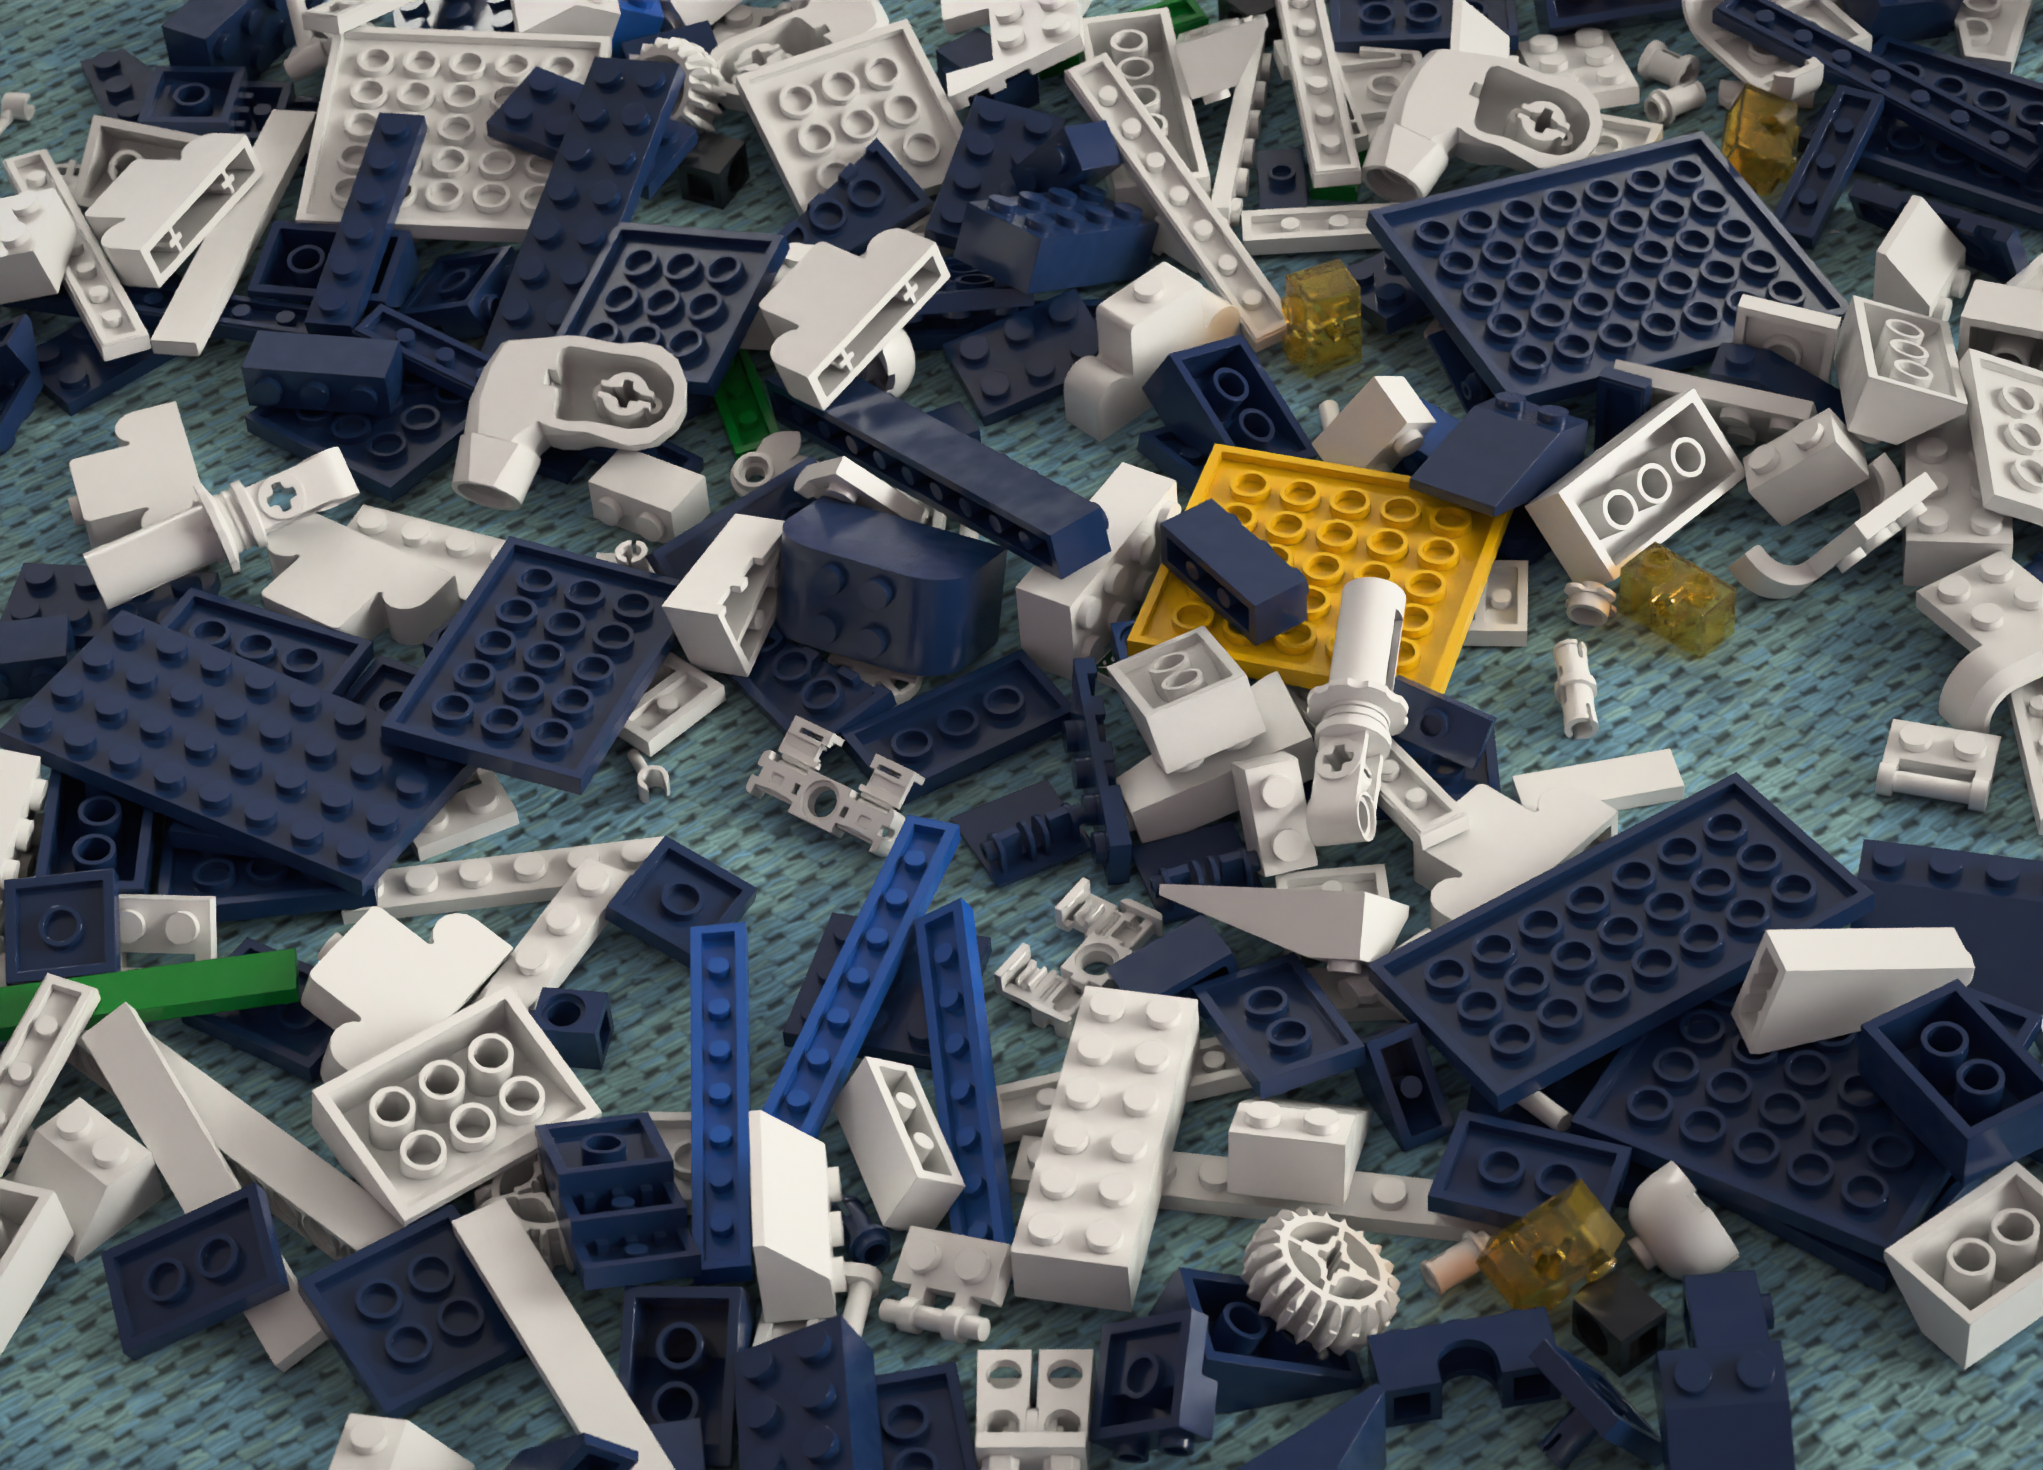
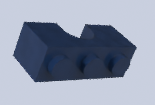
[1367,1306,1562,1428]

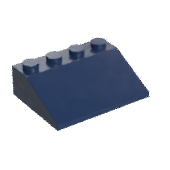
[1850,839,2043,1017]

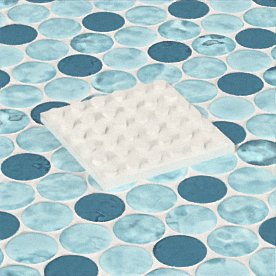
[295,26,612,243]

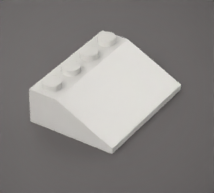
[312,985,602,1227]

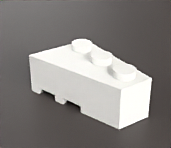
[662,513,785,677]

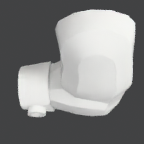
[710,0,889,114]
[1361,49,1603,202]
[451,335,687,510]

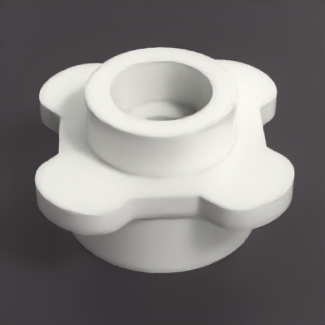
[1564,581,1617,627]

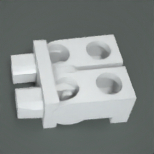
[975,1349,1096,1470]

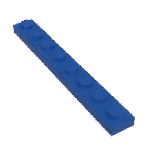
[762,815,961,1139]
[914,898,1015,1285]
[690,922,754,1286]

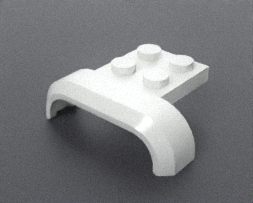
[1682,0,1872,105]
[1727,452,1938,599]
[1916,551,2043,734]

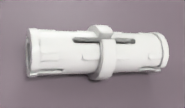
[1553,639,1599,740]

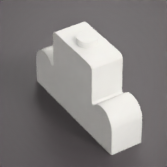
[84,133,264,288]
[759,228,951,411]
[1064,262,1241,442]
[68,401,200,549]
[262,513,461,645]
[1413,784,1618,931]
[301,906,513,1084]

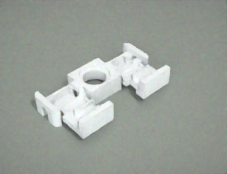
[746,715,926,858]
[994,877,1164,1039]

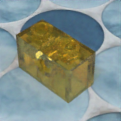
[1721,83,1801,197]
[1281,258,1362,379]
[1619,541,1736,660]
[1475,1178,1625,1311]

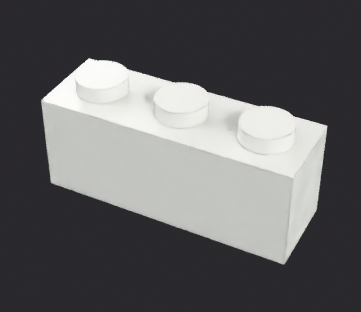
[833,1056,965,1231]

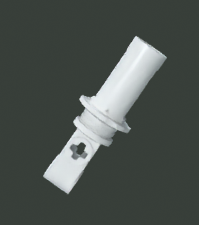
[82,447,360,610]
[1306,577,1409,847]

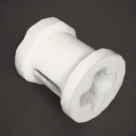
[1637,40,1700,88]

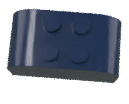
[775,495,1007,676]

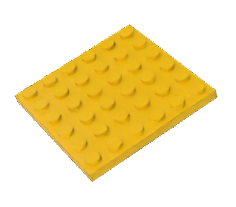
[1127,443,1514,694]

